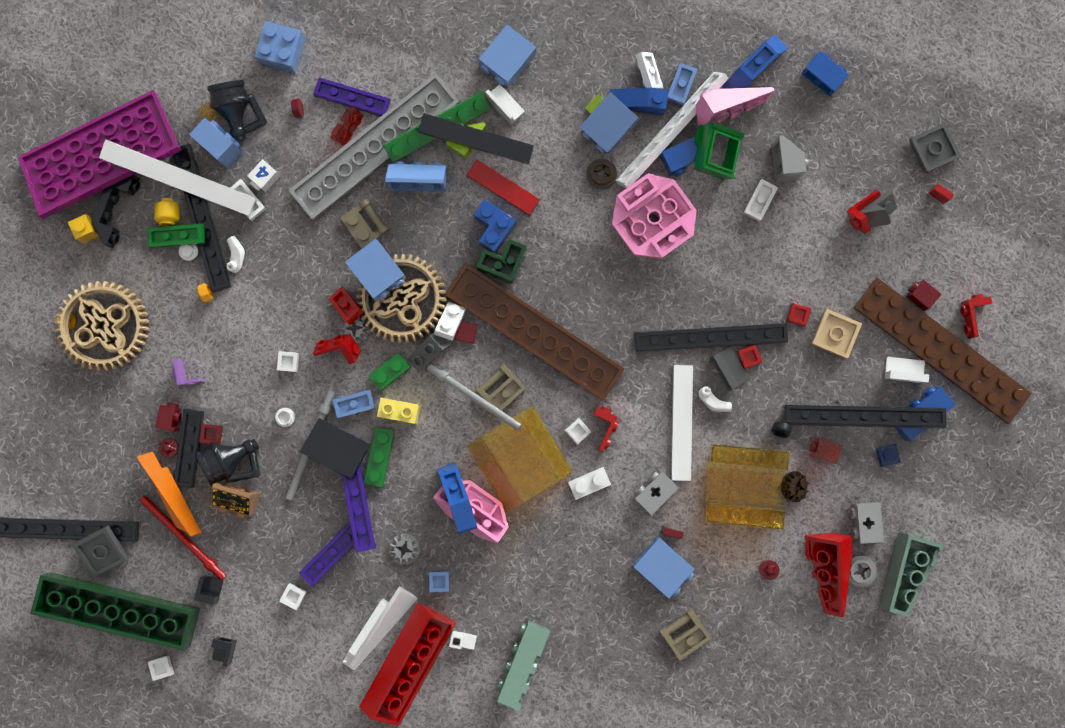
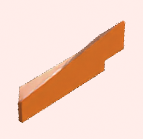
[137,452,201,537]

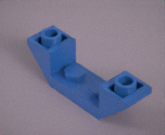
[722,35,788,89]
[436,463,478,534]

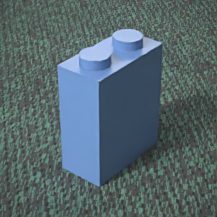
[479,25,536,88]
[580,92,640,154]
[345,239,406,301]
[632,536,695,598]

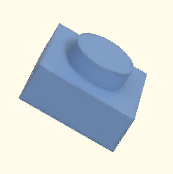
[429,571,450,592]

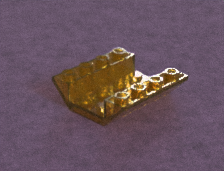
[467,406,573,512]
[704,444,790,530]

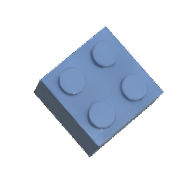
[255,21,306,73]
[189,118,243,169]

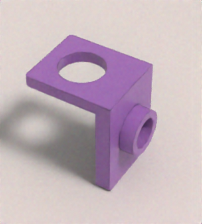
[172,359,205,386]

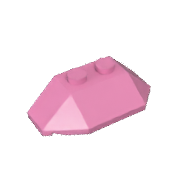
[433,480,509,543]

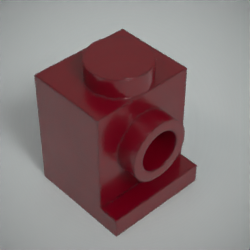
[155,402,182,432]

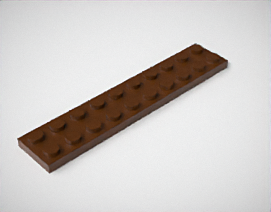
[445,263,624,401]
[853,277,1032,424]

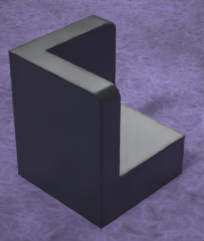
[194,575,223,605]
[211,636,237,667]

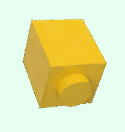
[68,214,99,243]

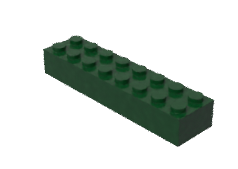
[30,572,200,651]

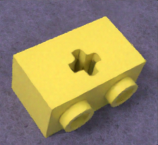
[377,398,421,424]

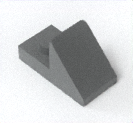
[860,191,897,228]

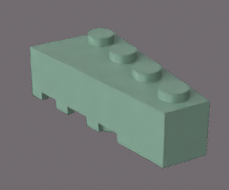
[879,532,945,617]
[496,621,550,711]

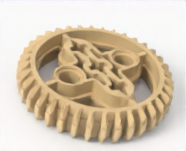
[356,254,447,343]
[55,281,150,371]

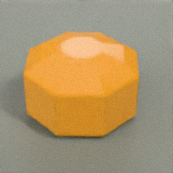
[197,283,214,303]

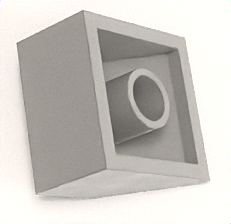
[771,136,809,183]

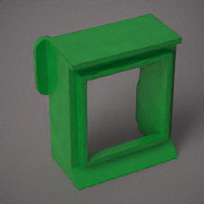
[693,122,745,180]

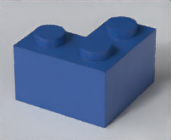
[474,199,516,254]

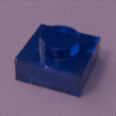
[876,444,901,467]

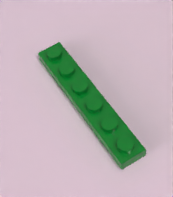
[383,91,491,162]

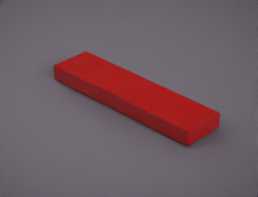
[466,159,540,216]

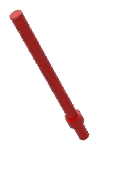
[139,495,227,581]

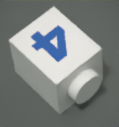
[248,159,280,193]

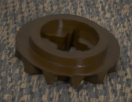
[587,159,617,189]
[781,471,810,502]

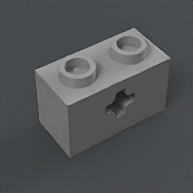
[634,471,679,516]
[850,502,884,544]

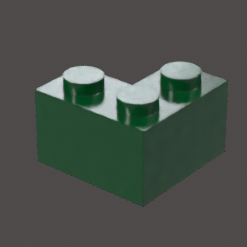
[476,239,527,285]

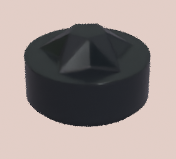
[771,422,792,438]

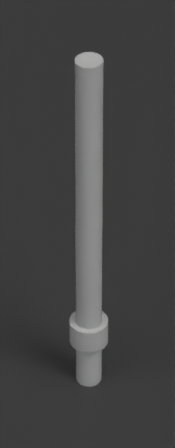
[426,364,522,431]
[285,390,335,500]

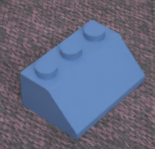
[385,161,447,192]

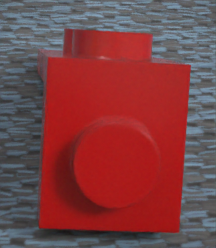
[847,190,881,234]
[960,294,992,339]
[312,334,361,364]
[593,406,619,452]

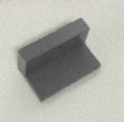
[710,346,749,391]

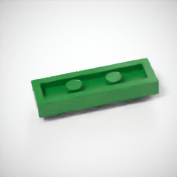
[147,224,205,248]
[364,427,395,487]

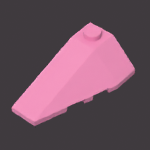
[696,87,775,126]

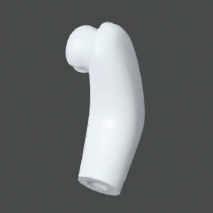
[226,236,245,273]
[699,387,732,412]

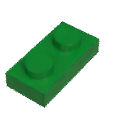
[369,352,411,391]

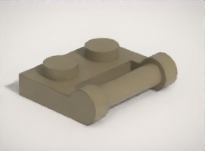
[340,199,390,249]
[475,363,526,411]
[659,609,712,660]

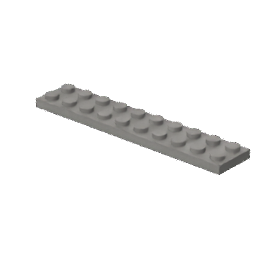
[288,73,460,221]

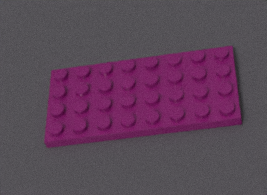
[18,90,181,219]

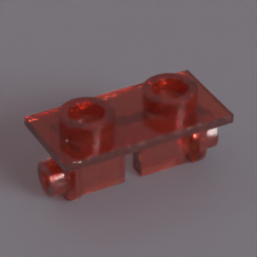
[330,106,364,146]

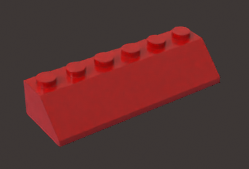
[359,603,456,726]

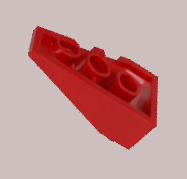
[805,533,852,618]

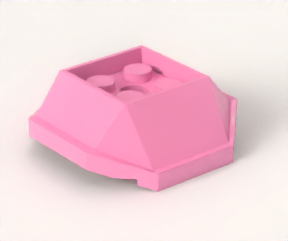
[612,173,697,259]

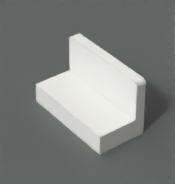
[485,84,525,125]
[884,357,929,383]

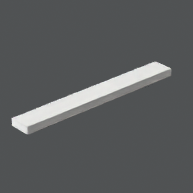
[616,72,728,188]
[99,140,256,216]

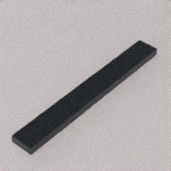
[173,144,231,293]
[634,323,788,352]
[785,405,947,429]
[0,517,139,541]

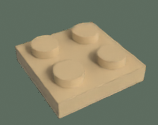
[811,309,862,359]

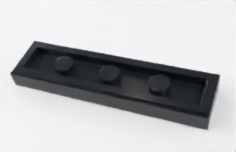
[174,409,205,488]

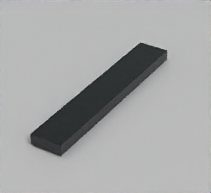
[418,113,534,165]

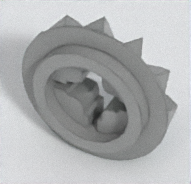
[339,315,370,344]
[389,533,420,565]
[849,555,877,587]

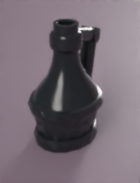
[207,80,267,141]
[195,439,260,486]

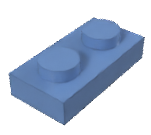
[667,63,698,106]
[333,390,376,418]

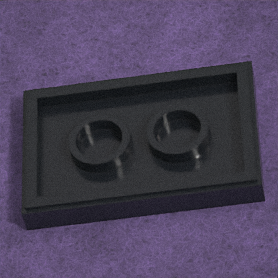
[300,418,370,479]

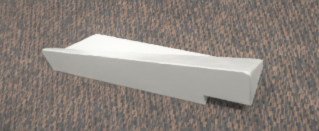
[342,587,418,670]

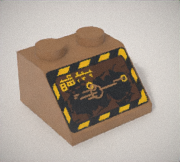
[212,482,260,518]

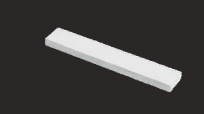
[671,365,693,481]

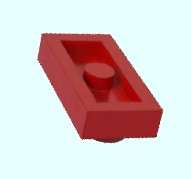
[329,286,364,325]

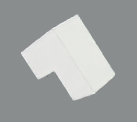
[449,631,477,650]

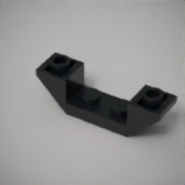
[92,174,140,248]

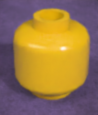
[154,198,180,227]

